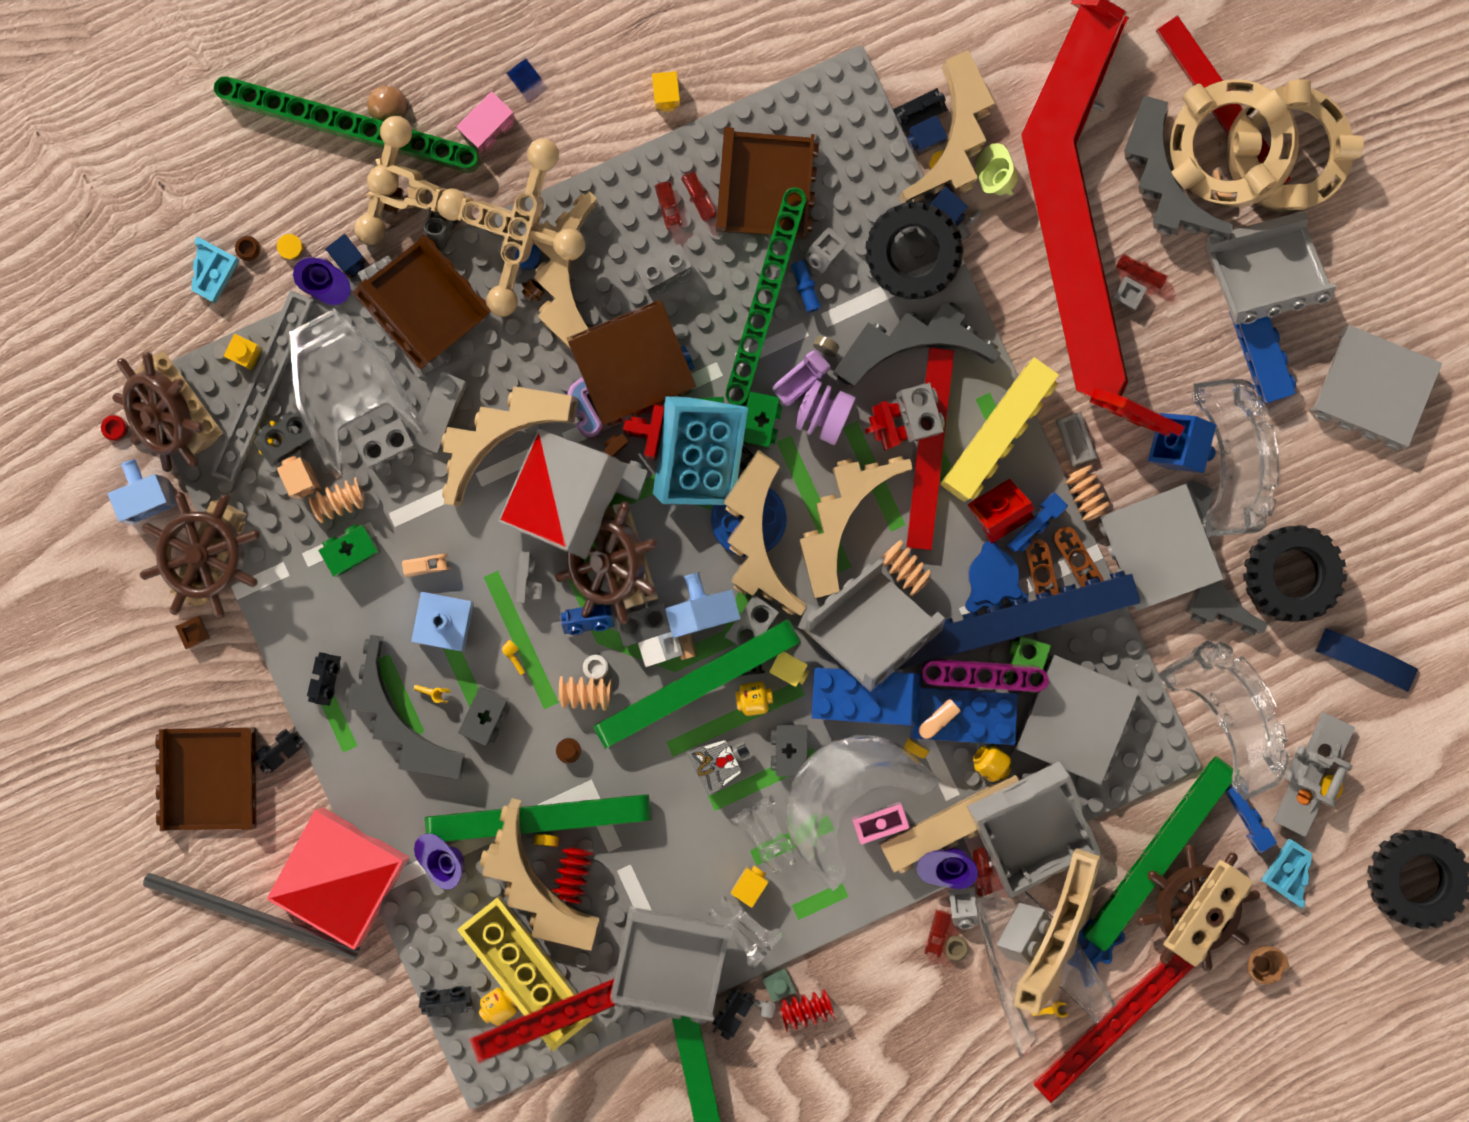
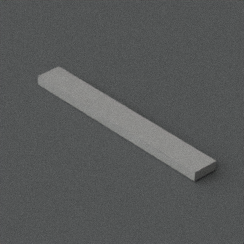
[209,290,315,485]

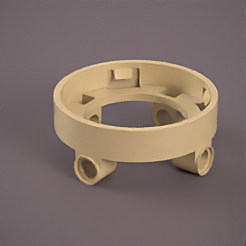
[1226,79,1364,212]
[1170,80,1299,208]

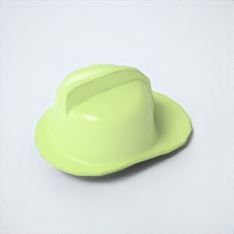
[975,143,1019,195]

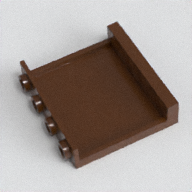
[716,127,819,239]
[352,234,491,371]
[567,300,696,426]
[155,727,257,832]

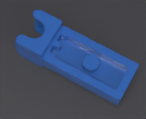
[1006,492,1068,553]
[1225,784,1277,853]

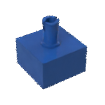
[1148,413,1217,473]

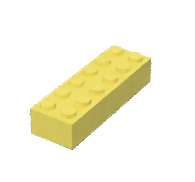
[940,357,1059,502]
[457,894,594,1052]

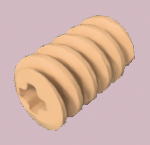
[1065,465,1110,522]
[308,477,365,523]
[879,540,933,597]
[559,676,612,711]

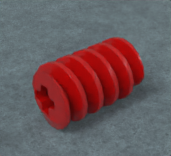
[552,847,594,903]
[780,989,836,1032]

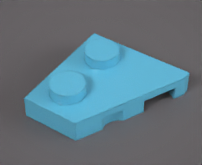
[191,237,240,304]
[1261,839,1312,908]

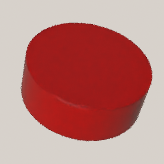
[101,415,128,441]

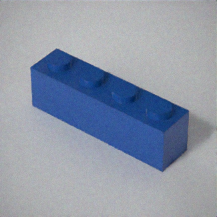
[1229,311,1296,406]

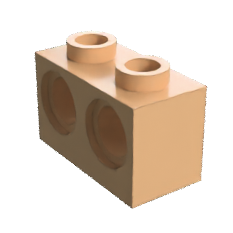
[277,456,321,499]

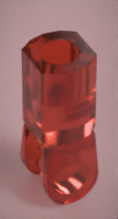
[654,181,682,229]
[924,909,952,958]

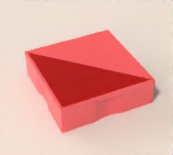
[267,807,409,950]

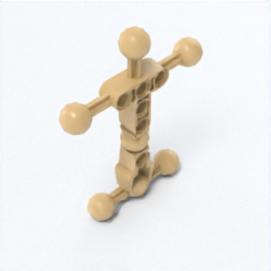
[354,116,585,317]

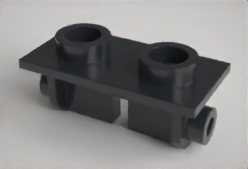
[893,88,948,132]
[306,652,341,706]
[253,726,305,774]
[419,986,473,1017]
[712,987,755,1041]

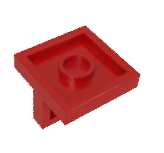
[623,405,664,461]
[967,478,1035,544]

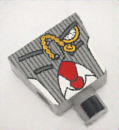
[687,739,750,796]

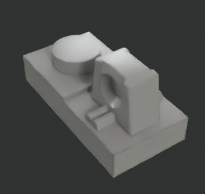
[516,551,543,603]

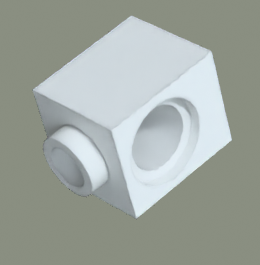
[638,632,683,667]

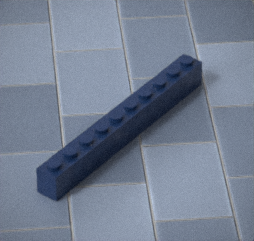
[895,570,1140,671]

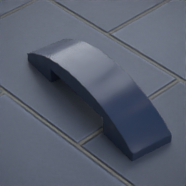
[1315,628,1418,692]

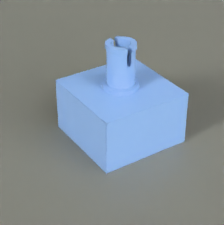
[107,459,177,524]
[665,572,740,638]
[411,592,474,651]

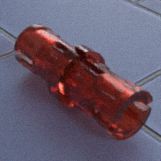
[1115,253,1168,290]

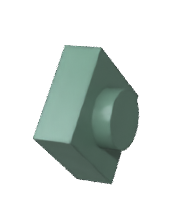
[762,968,796,1002]

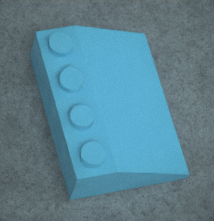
[653,397,748,505]

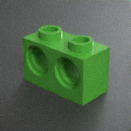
[1004,636,1051,694]

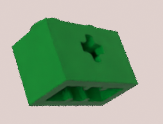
[743,392,783,449]
[318,524,381,577]

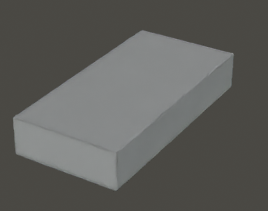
[1056,411,1097,467]

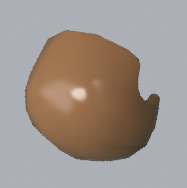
[367,86,408,121]
[1247,946,1289,985]

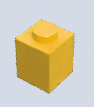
[652,71,680,112]
[223,333,263,371]
[730,865,769,908]

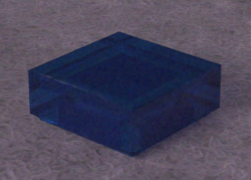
[506,58,542,94]

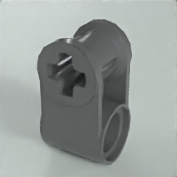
[423,208,457,251]

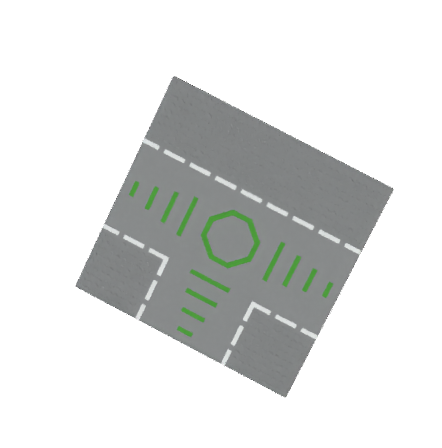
[167,46,1201,1109]

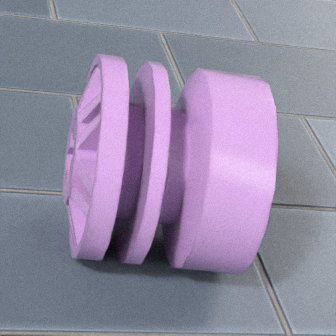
[795,380,856,446]

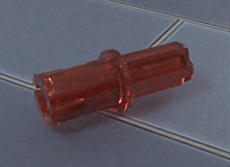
[681,171,716,221]
[973,848,993,897]

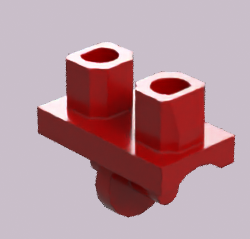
[864,401,908,451]

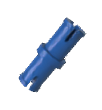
[790,260,822,313]

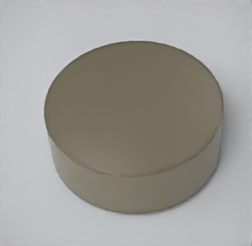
[813,336,839,356]
[942,935,968,961]

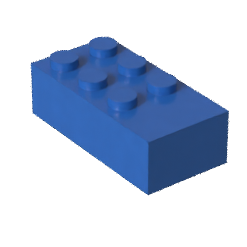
[811,668,921,725]
[910,688,1018,745]

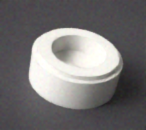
[583,655,608,680]

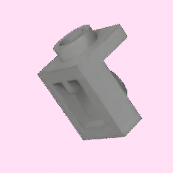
[804,228,847,273]
[949,887,979,929]

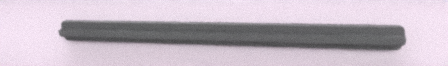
[143,873,360,959]

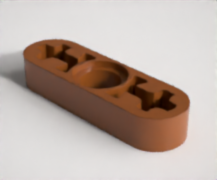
[1053,526,1103,587]
[1025,539,1059,599]

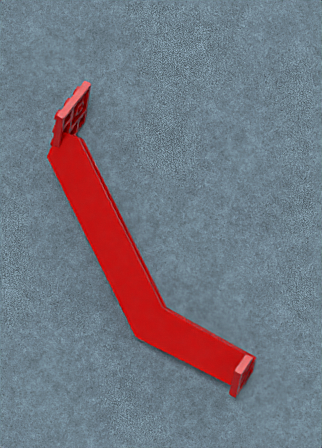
[1021,0,1185,437]

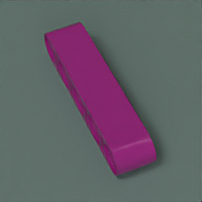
[921,659,1049,692]

